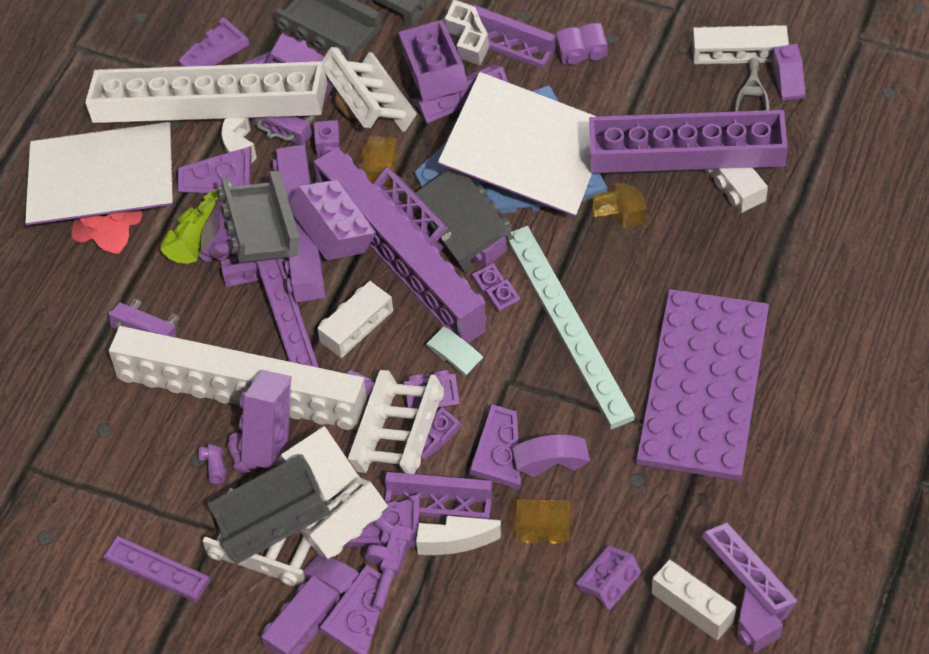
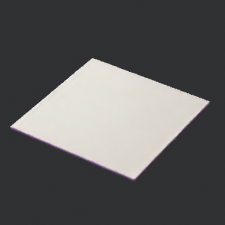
[438,72,596,216]
[25,122,173,225]

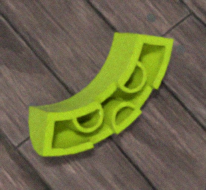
[160,182,232,264]

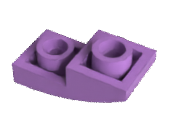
[472,263,520,312]
[405,407,462,460]
[303,554,359,593]

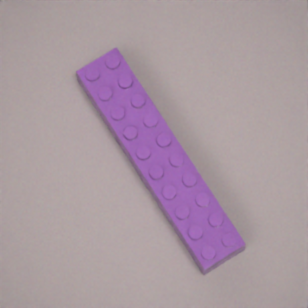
[314,147,487,343]

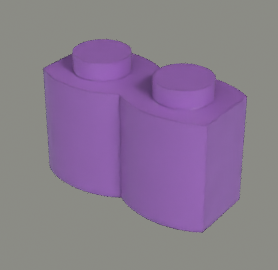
[556,23,608,65]

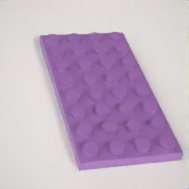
[637,289,769,481]

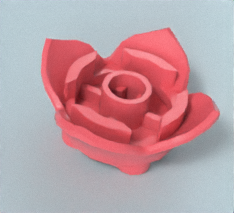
[71,209,143,254]

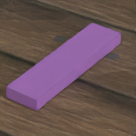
[103,536,210,603]

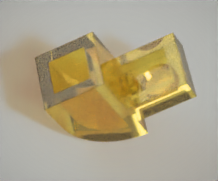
[593,183,647,228]

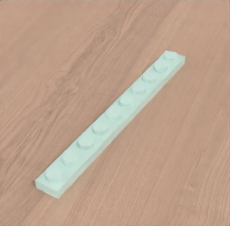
[506,226,635,429]

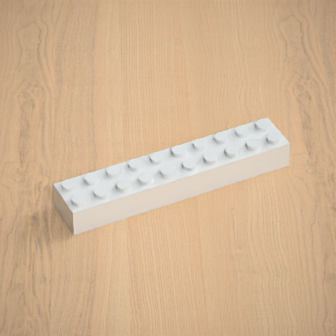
[86,62,327,123]
[109,326,368,430]

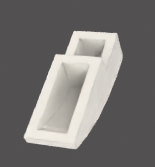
[416,516,501,555]

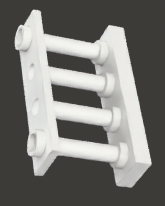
[322,47,417,131]
[348,370,444,474]
[203,488,311,586]

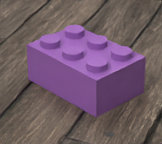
[290,180,376,260]
[239,370,292,469]

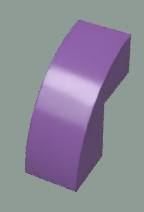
[512,435,590,477]

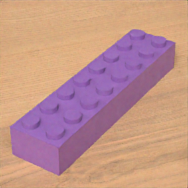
[589,110,788,173]

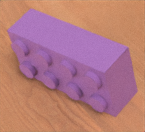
[398,19,468,101]

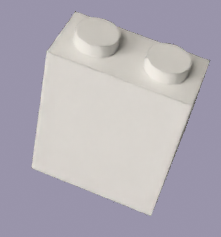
[274,426,360,505]

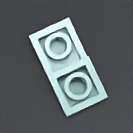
[426,326,483,377]

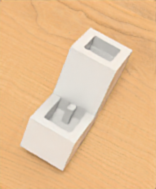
[222,117,256,163]

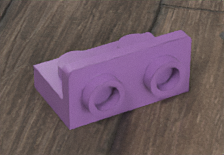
[404,370,460,409]
[576,546,641,610]

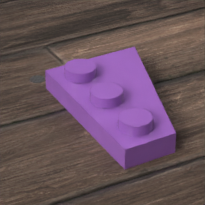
[178,17,249,67]
[178,146,251,193]
[470,404,521,490]
[344,494,420,547]
[320,565,382,654]

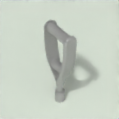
[735,58,770,112]

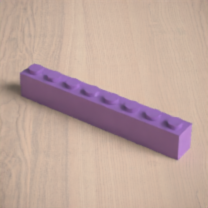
[273,144,326,302]

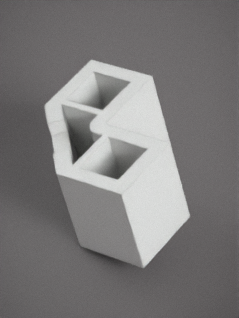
[445,0,489,65]

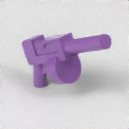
[365,517,414,610]

